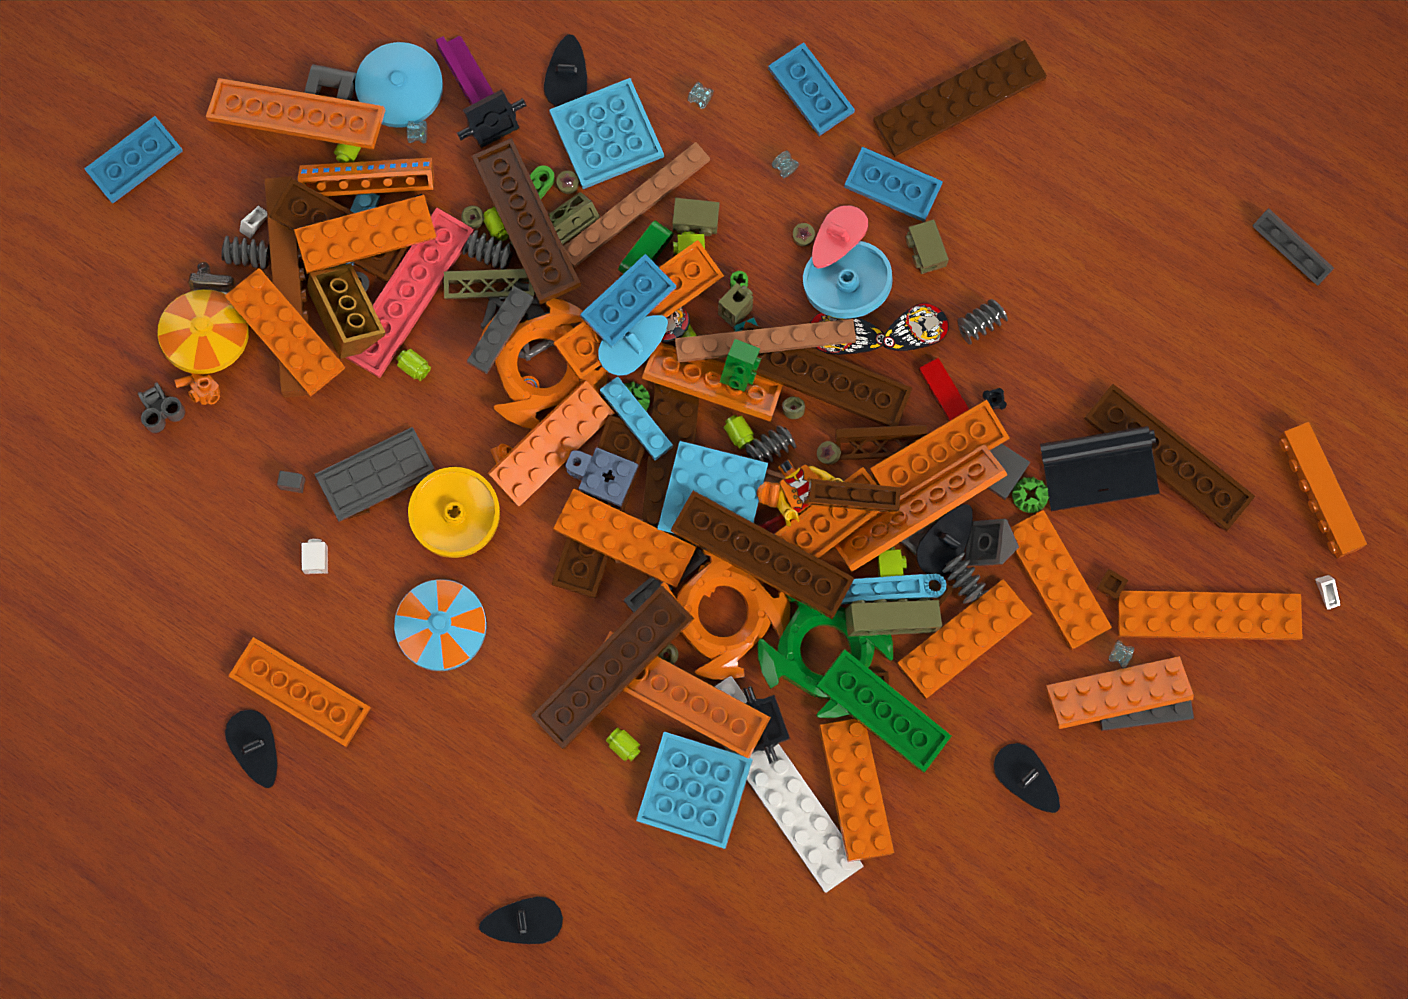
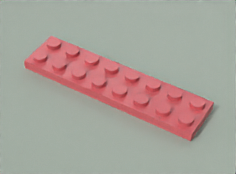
[346,208,475,378]

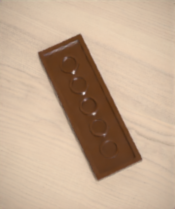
[269,178,409,283]

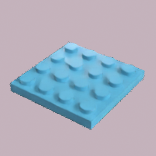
[549,78,664,189]
[658,441,768,534]
[636,732,753,849]

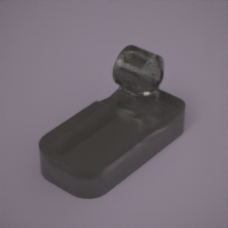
[188,262,236,294]

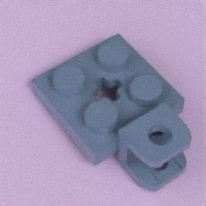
[566,447,638,507]

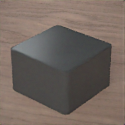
[277,471,305,493]

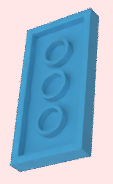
[768,42,855,136]
[84,116,183,204]
[844,147,943,222]
[580,254,677,348]

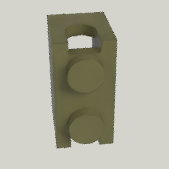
[673,198,720,236]
[905,219,949,274]
[718,283,753,327]

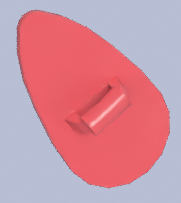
[812,206,868,269]

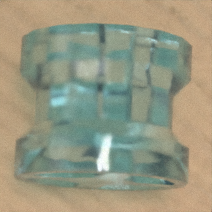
[688,82,714,109]
[407,121,427,143]
[772,150,799,178]
[1108,640,1135,668]

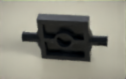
[456,89,527,148]
[743,686,790,764]

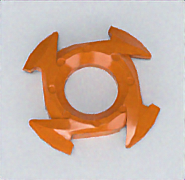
[479,298,608,429]
[660,549,790,680]

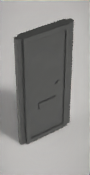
[315,427,435,522]

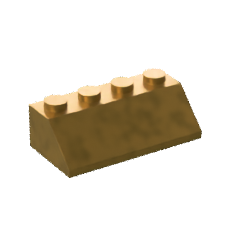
[307,263,386,359]

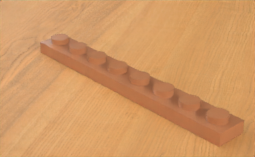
[563,142,710,268]
[675,319,856,362]

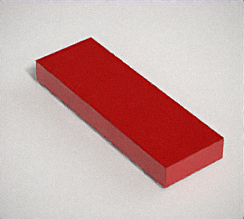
[919,357,969,422]

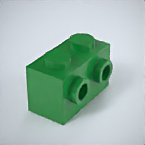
[720,339,761,392]

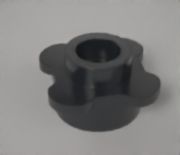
[982,388,1007,410]

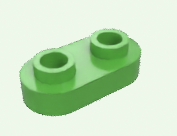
[530,166,555,199]

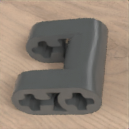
[304,64,356,101]

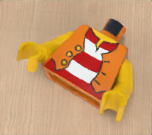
[777,460,843,527]

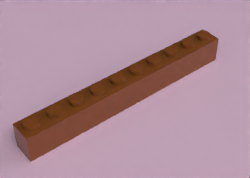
[265,176,309,398]

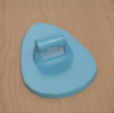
[598,315,668,376]

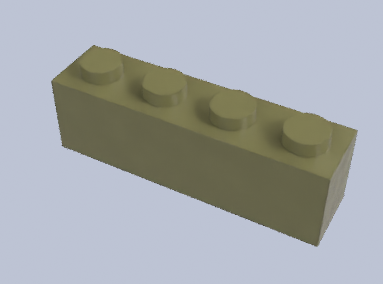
[845,597,942,637]

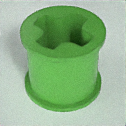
[730,271,748,288]

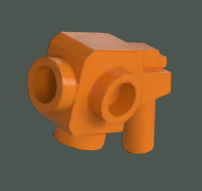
[174,373,220,405]

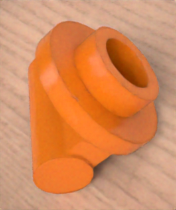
[490,444,512,464]
[757,481,780,507]

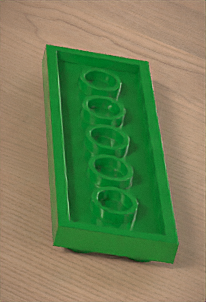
[815,649,952,773]

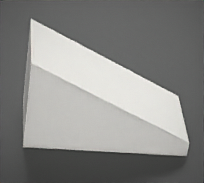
[240,206,268,239]
[1315,575,1340,610]

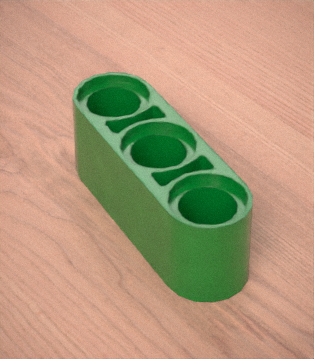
[618,220,674,274]

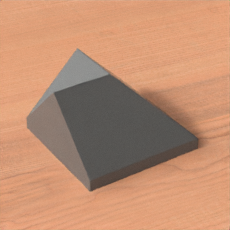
[965,519,1019,567]

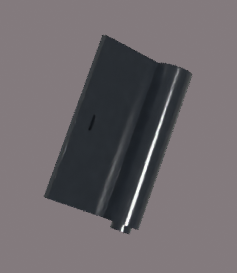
[1040,426,1160,512]

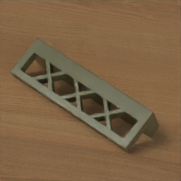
[509,192,600,248]
[444,269,534,299]

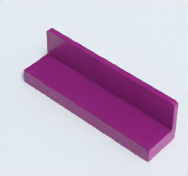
[436,36,494,105]

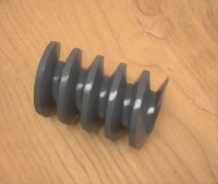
[463,230,513,270]
[222,236,270,269]
[958,299,1008,345]
[745,425,797,462]
[943,552,989,604]

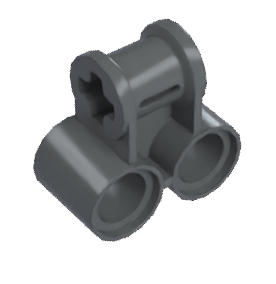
[138,382,185,433]

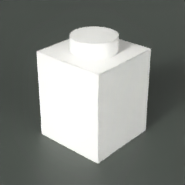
[302,539,328,574]

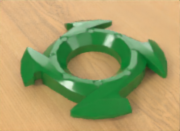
[758,594,893,718]

